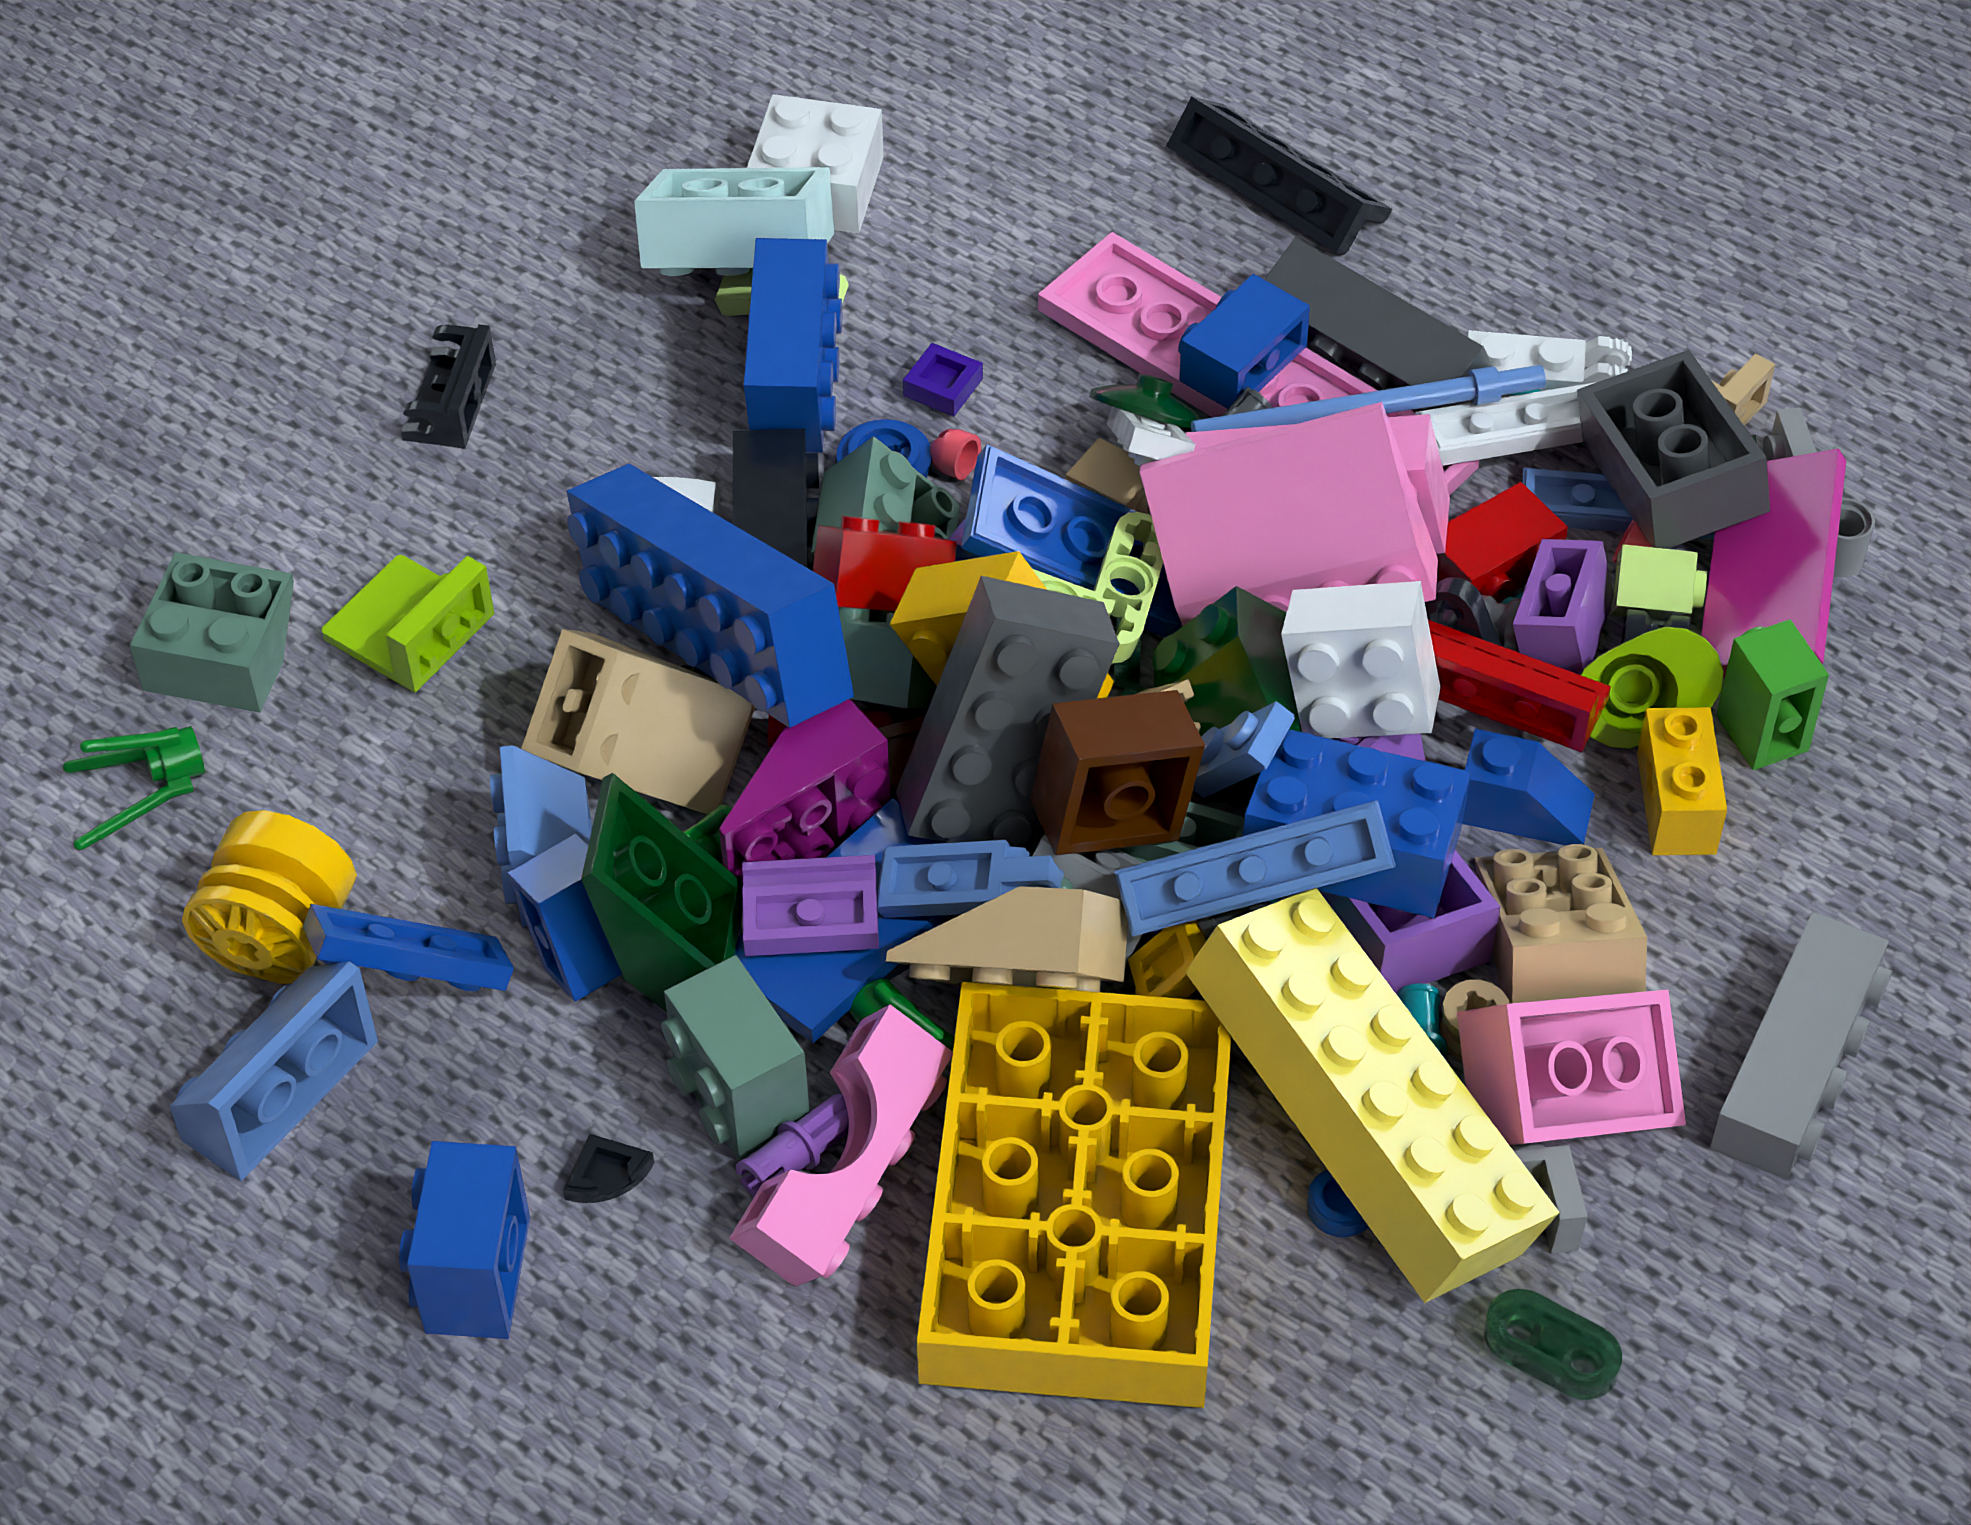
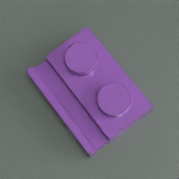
[742,855,879,956]

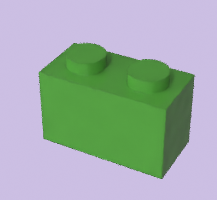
[1716,619,1829,770]

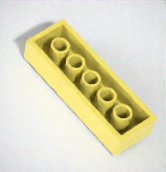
[1185,888,1560,1303]

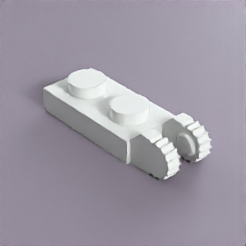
[1468,330,1632,391]

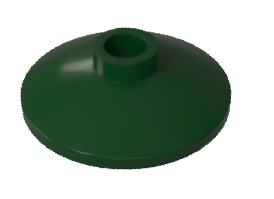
[1089,373,1201,429]

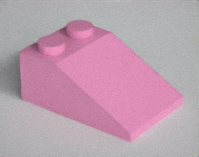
[1457,990,1686,1145]

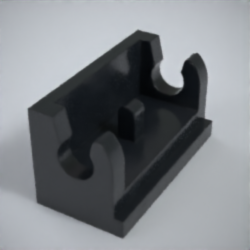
[401,324,496,449]

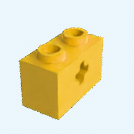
[1637,707,1727,856]

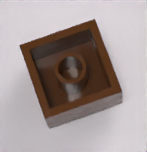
[1030,690,1205,855]

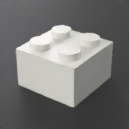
[747,94,884,233]
[1281,581,1440,739]

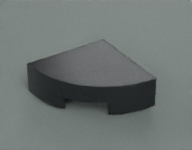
[563,1134,655,1203]

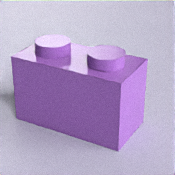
[1513,539,1614,675]

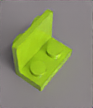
[322,555,495,693]

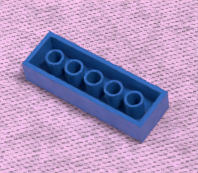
[566,463,854,728]

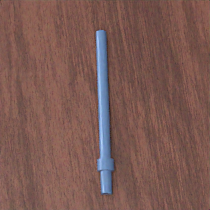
[1191,365,1546,432]

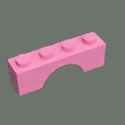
[729,1004,953,1286]

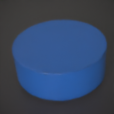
[1307,1169,1369,1237]

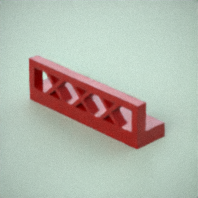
[1428,620,1611,753]

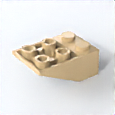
[521,629,755,814]
[1475,844,1647,1004]
[886,886,1128,992]

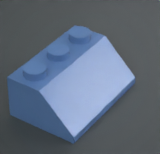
[169,961,378,1181]

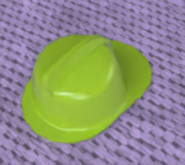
[1581,627,1724,748]

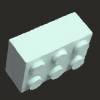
[634,167,835,276]

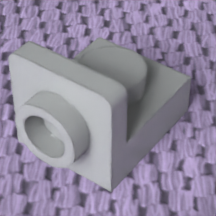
[1513,1144,1588,1254]

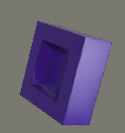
[903,343,983,417]

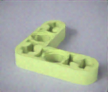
[1033,512,1163,664]

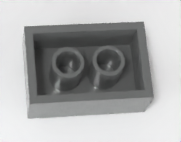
[1577,350,1770,549]

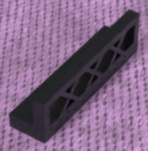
[1166,96,1393,255]

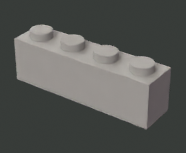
[1710,911,1892,1180]

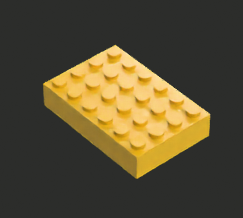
[917,982,1231,1408]

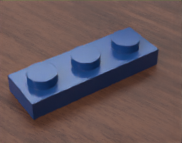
[303,904,514,991]

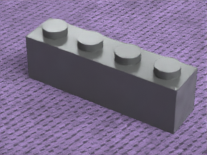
[1264,237,1493,412]

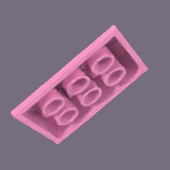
[1140,402,1438,626]

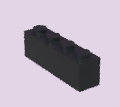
[733,428,819,571]

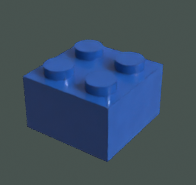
[399,1141,530,1339]

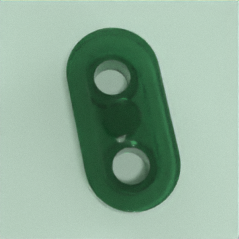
[1484,1289,1622,1400]

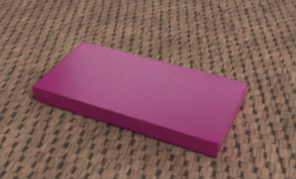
[1701,448,1846,678]

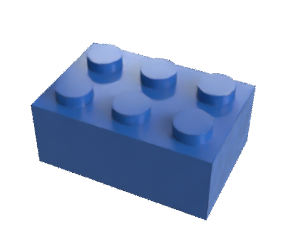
[744,238,843,453]
[1243,730,1471,918]

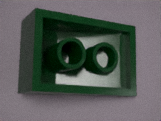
[1153,586,1300,809]
[581,773,743,1013]

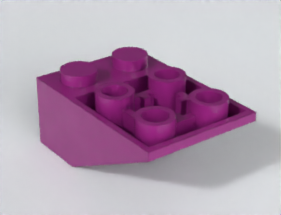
[719,699,890,882]

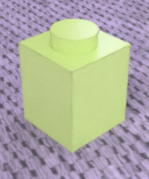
[1611,544,1707,619]

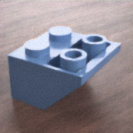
[490,745,592,927]

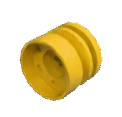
[182,810,357,984]

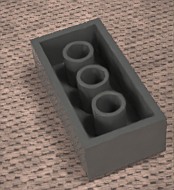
[896,576,1119,857]

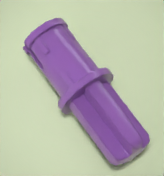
[736,1094,849,1197]

